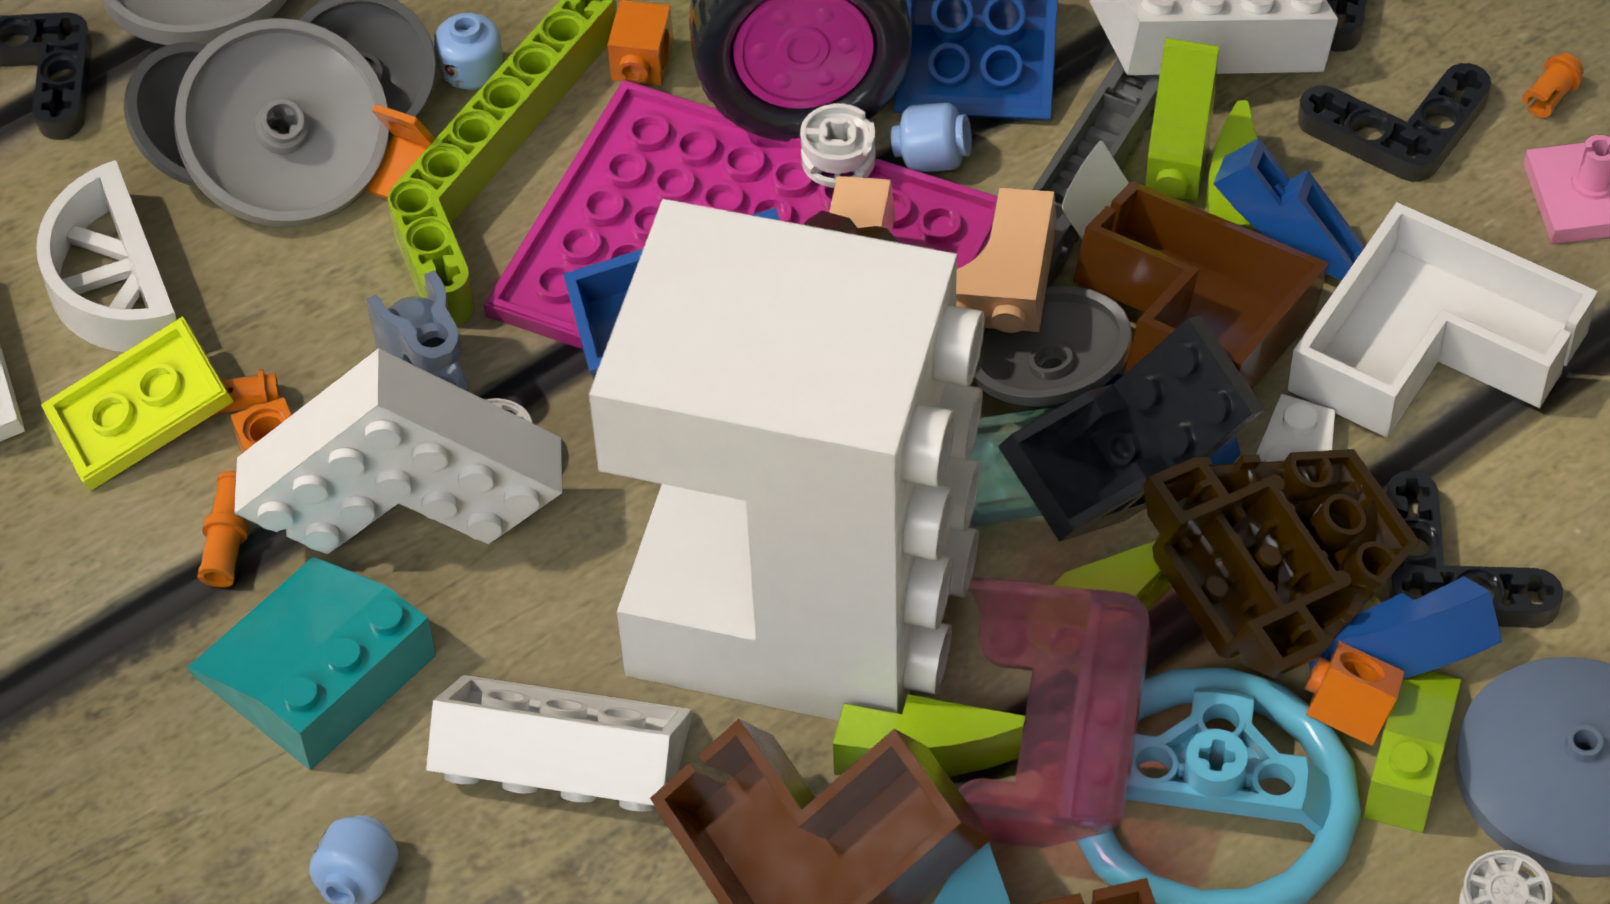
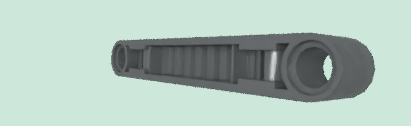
[1032,58,1160,287]

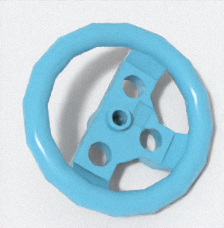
[1064,667,1361,904]

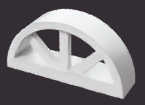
[36,160,177,352]

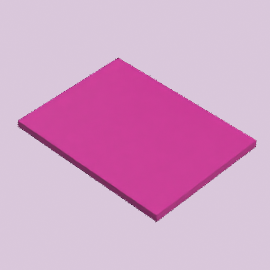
[484,80,998,349]

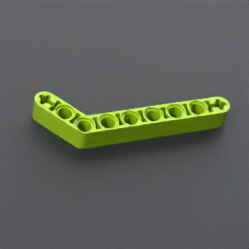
[388,0,617,326]

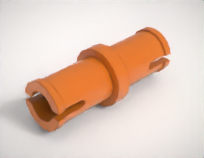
[197,471,249,587]

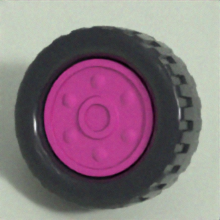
[689,0,913,142]

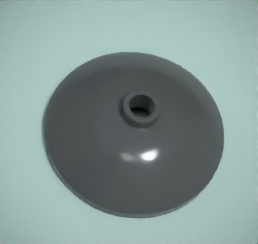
[299,0,437,140]
[124,42,279,188]
[973,286,1132,407]

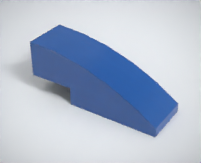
[1213,138,1365,280]
[1308,576,1502,679]

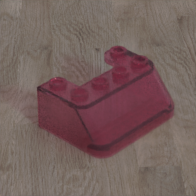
[958,577,1151,848]

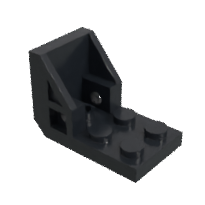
[998,315,1264,542]

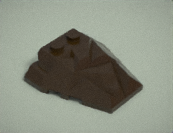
[1143,449,1420,678]

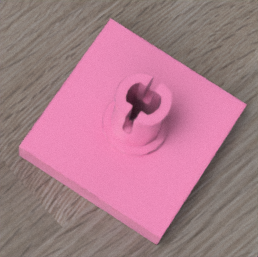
[1523,135,1610,244]

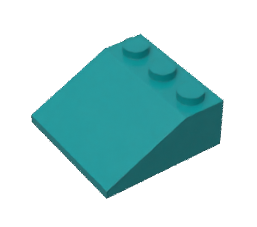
[187,556,436,771]

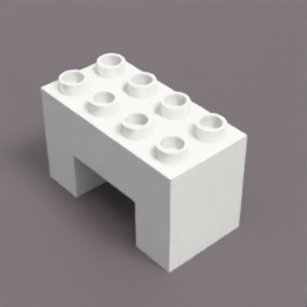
[589,199,984,721]

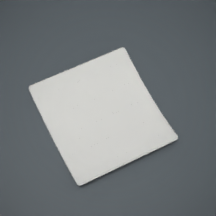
[1062,141,1129,240]

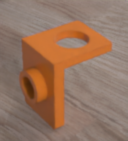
[366,104,436,200]

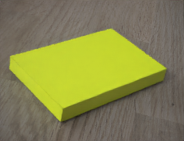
[41,316,234,491]

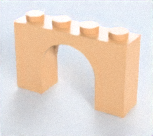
[829,176,1057,333]

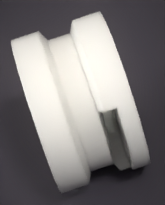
[800,104,876,188]
[1458,850,1552,904]

